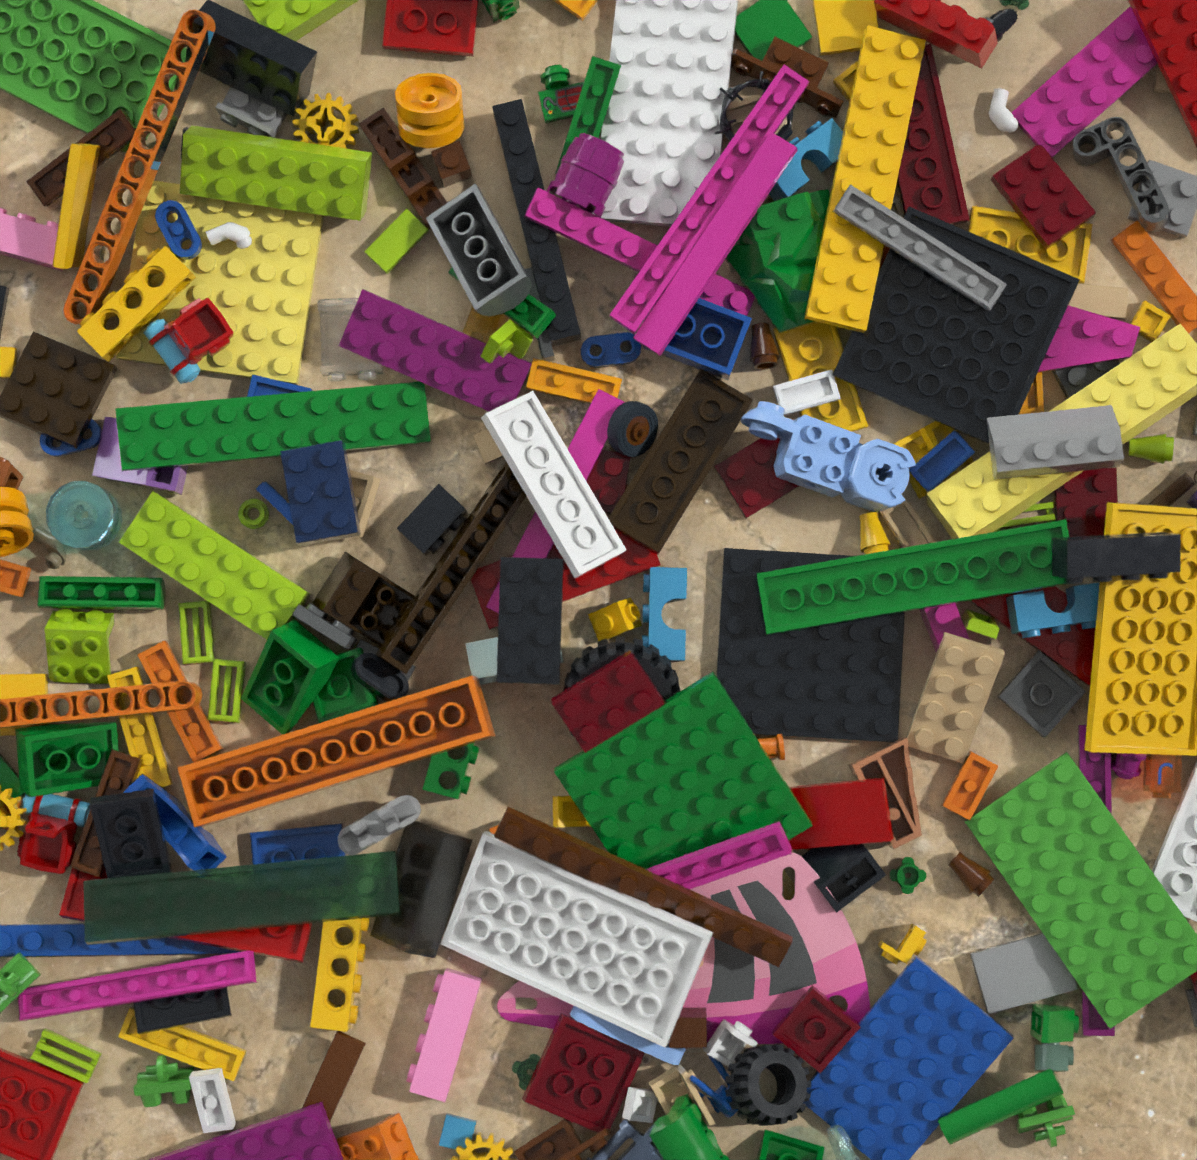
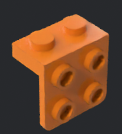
[336,1113,419,1160]

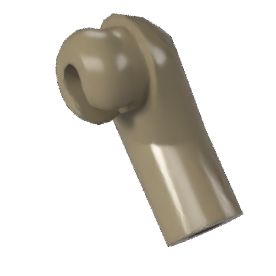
[33,526,67,569]

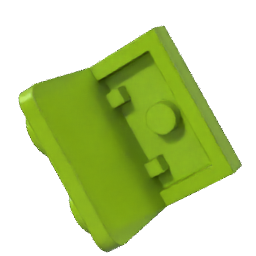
[44,609,114,684]

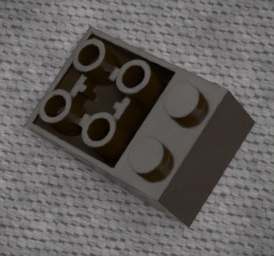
[312,552,414,647]

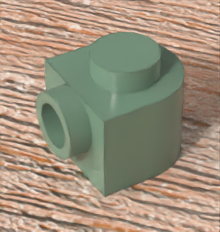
[1035,1042,1074,1072]

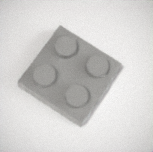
[1127,159,1197,238]

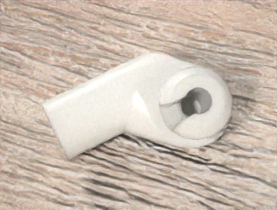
[989,88,1019,133]

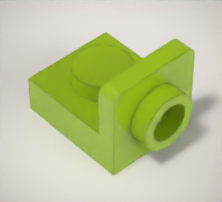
[480,319,533,364]

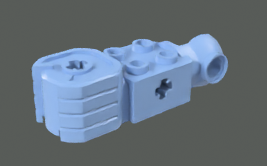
[741,401,916,512]

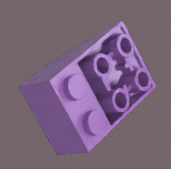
[92,416,188,495]

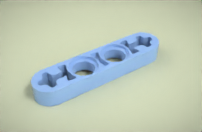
[570,1006,686,1065]

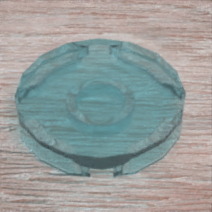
[827,1124,860,1160]

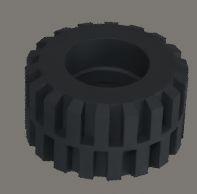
[725,1044,812,1126]

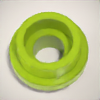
[238,498,269,529]

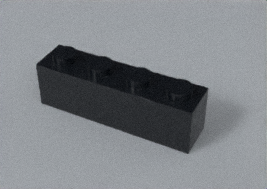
[1052,532,1181,584]

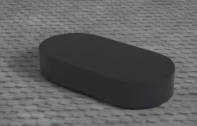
[351,653,409,702]

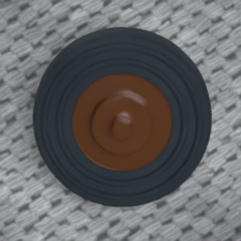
[607,401,658,457]

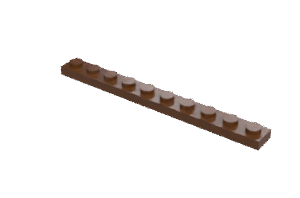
[494,806,793,967]

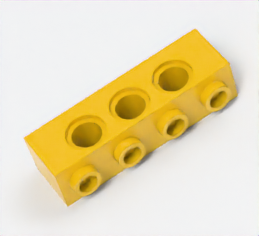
[77,246,196,362]
[310,901,370,1032]

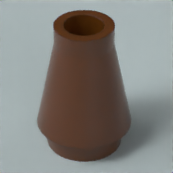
[750,322,780,370]
[948,852,994,897]

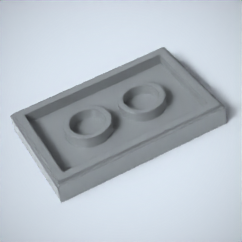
[970,933,1078,1014]

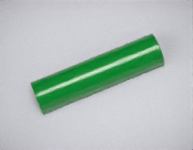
[37,576,166,610]
[938,1068,1064,1145]

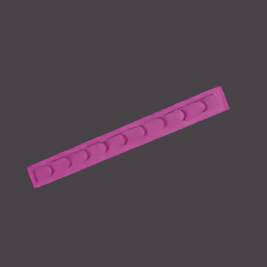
[609,65,809,334]

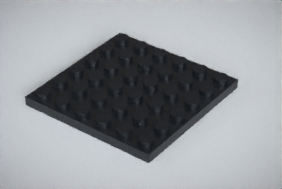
[833,206,1080,444]
[716,548,905,742]

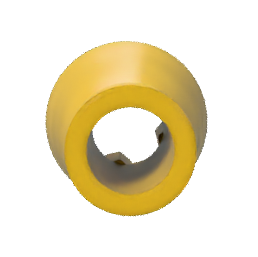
[859,512,890,555]

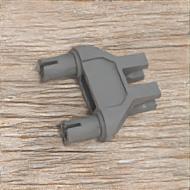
[338,795,421,855]

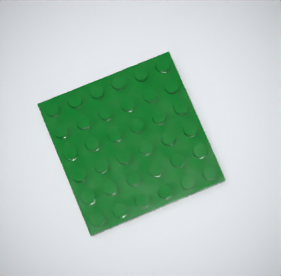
[554,672,813,869]

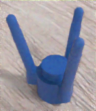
[690,1048,738,1118]

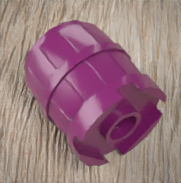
[546,133,624,218]

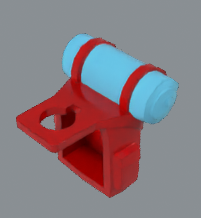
[143,298,234,384]
[17,794,90,874]

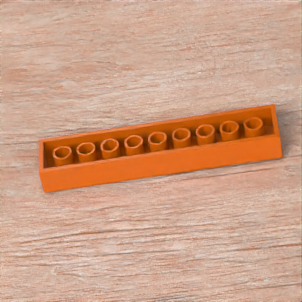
[178,675,495,828]

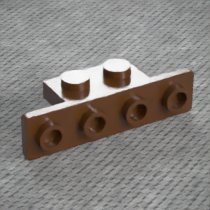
[731,37,844,118]
[514,1119,612,1160]

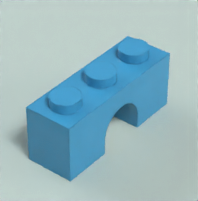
[769,118,843,201]
[642,567,687,661]
[1006,582,1100,638]

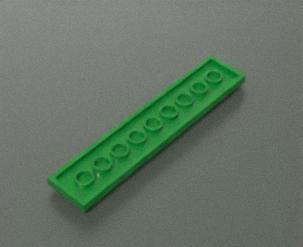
[115,382,431,472]
[756,519,1069,635]

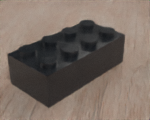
[185,0,317,116]
[496,557,564,685]

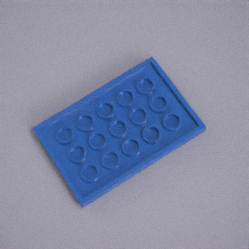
[803,956,1014,1160]

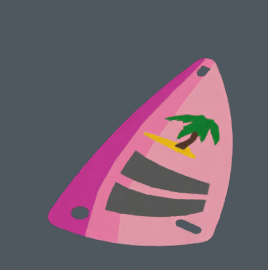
[497,852,870,1044]

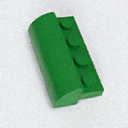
[649,1094,730,1160]

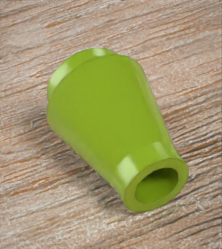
[1128,434,1174,464]

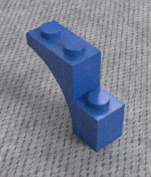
[123,774,227,878]

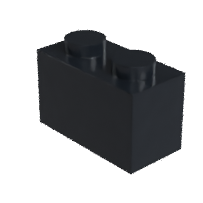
[397,484,467,556]

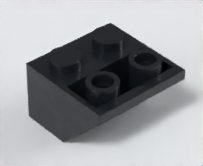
[801,844,886,912]

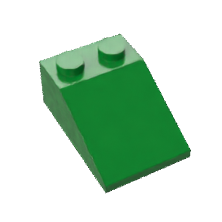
[241,620,339,735]
[15,722,119,797]

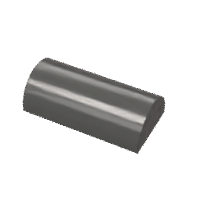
[426,184,532,316]

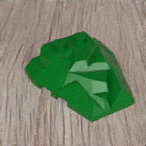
[725,189,830,333]

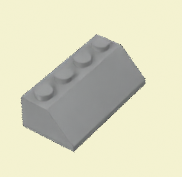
[986,405,1124,479]

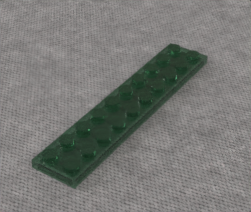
[84,851,400,945]

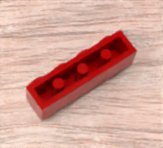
[874,0,998,69]

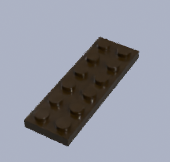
[608,369,753,555]

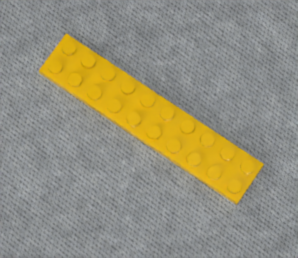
[804,25,926,333]

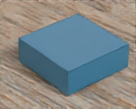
[439,1113,477,1149]

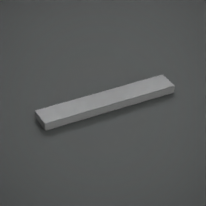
[833,184,1007,311]

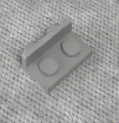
[215,87,287,138]

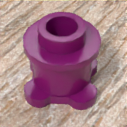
[1111,753,1147,779]

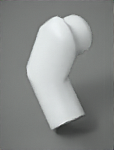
[206,222,252,249]

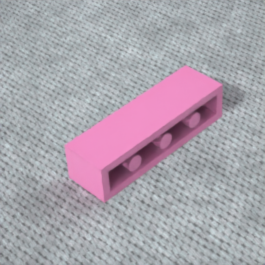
[0,208,63,271]
[406,968,482,1102]

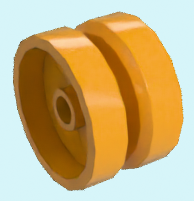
[395,73,465,148]
[0,487,34,557]

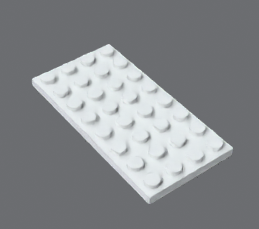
[592,0,738,227]
[440,831,713,1048]

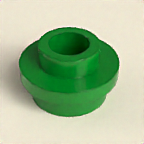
[540,65,571,90]

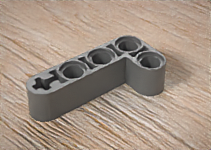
[1073,117,1169,232]

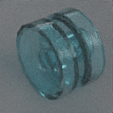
[46,481,122,551]

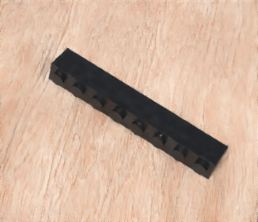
[492,99,581,347]

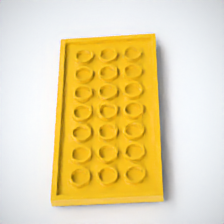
[1084,502,1197,756]

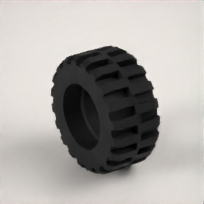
[563,637,680,736]

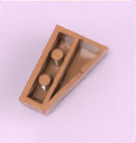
[848,737,922,849]

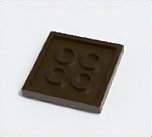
[0,331,117,449]

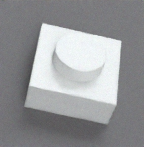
[622,1087,657,1123]

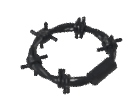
[715,71,799,141]

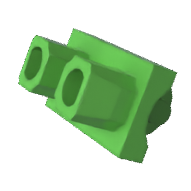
[0,952,41,1013]
[134,1055,194,1108]
[1016,1094,1075,1147]

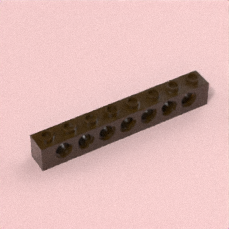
[375,462,526,674]

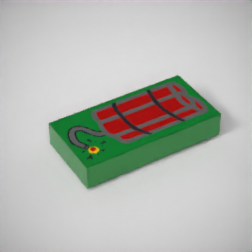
[538,82,584,123]

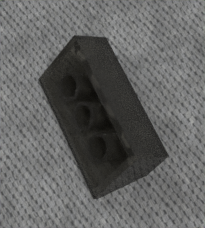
[370,820,472,958]

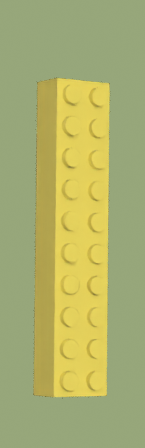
[927,324,1197,539]

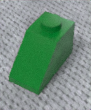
[1030,1003,1079,1043]

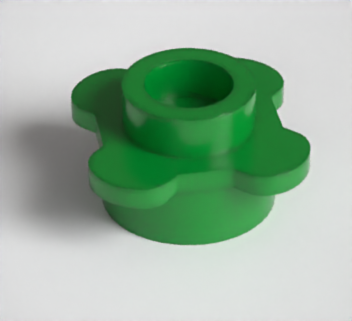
[889,857,926,894]

